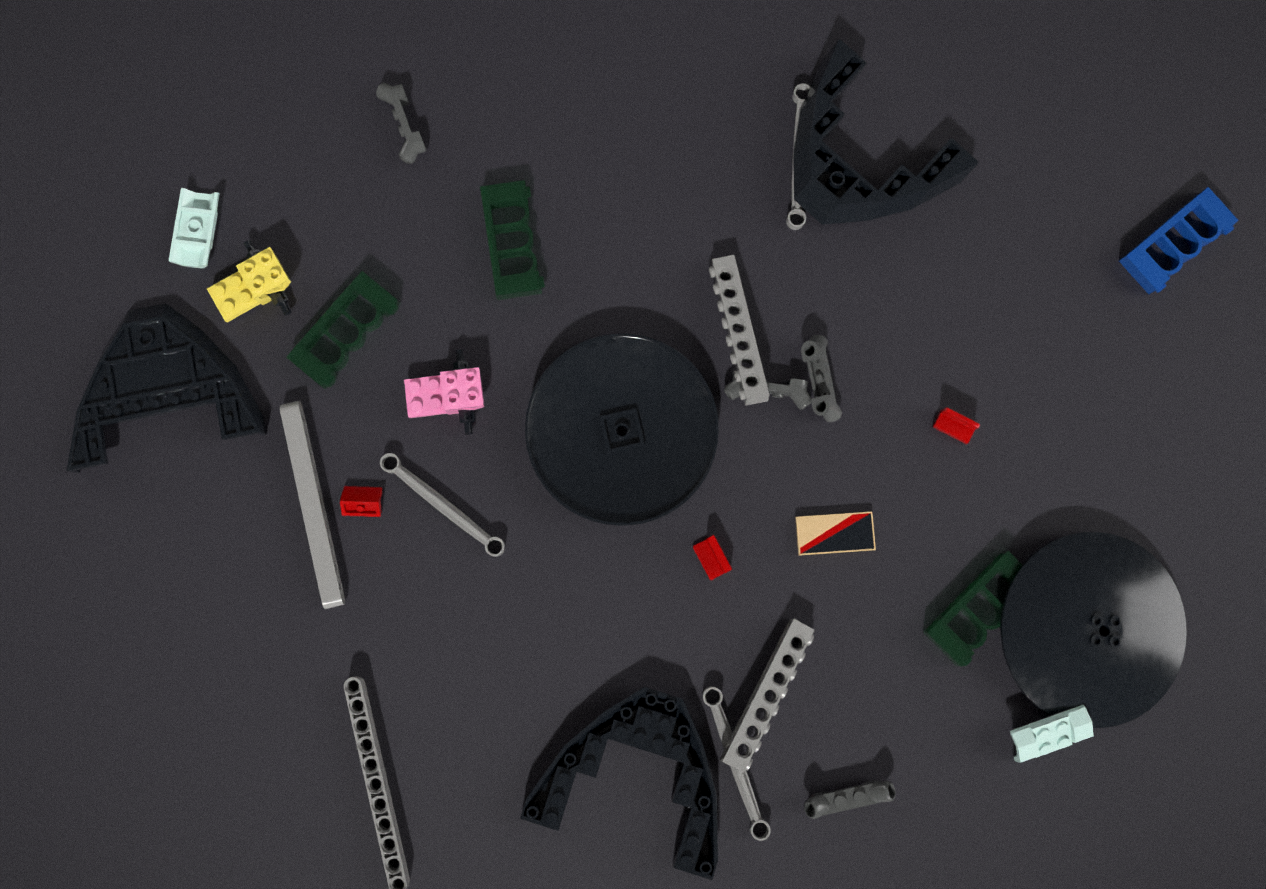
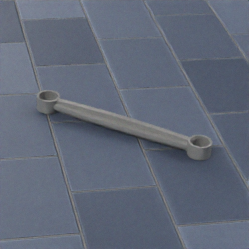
[786,83,810,230]
[380,453,505,557]
[702,686,771,841]

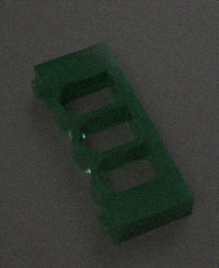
[480,180,545,300]
[286,271,400,389]
[923,551,1022,667]

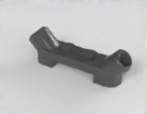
[376,82,427,164]
[801,335,842,422]
[724,372,813,410]
[804,780,896,819]

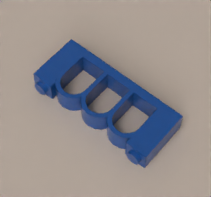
[1119,187,1239,294]

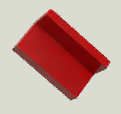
[932,407,980,444]
[340,486,383,517]
[693,535,732,580]

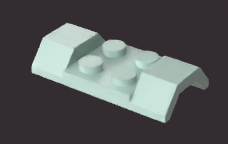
[169,188,220,268]
[1010,705,1094,763]

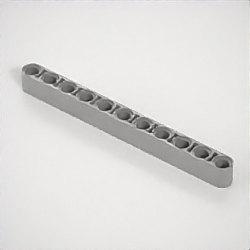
[280,401,345,609]
[344,676,410,889]

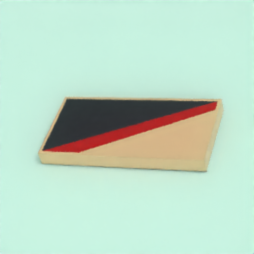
[795,512,876,556]

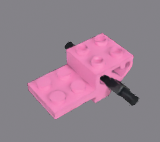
[404,349,484,435]

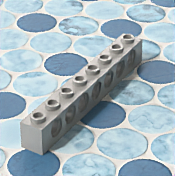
[709,255,769,406]
[719,619,814,773]

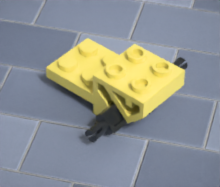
[207,240,292,322]

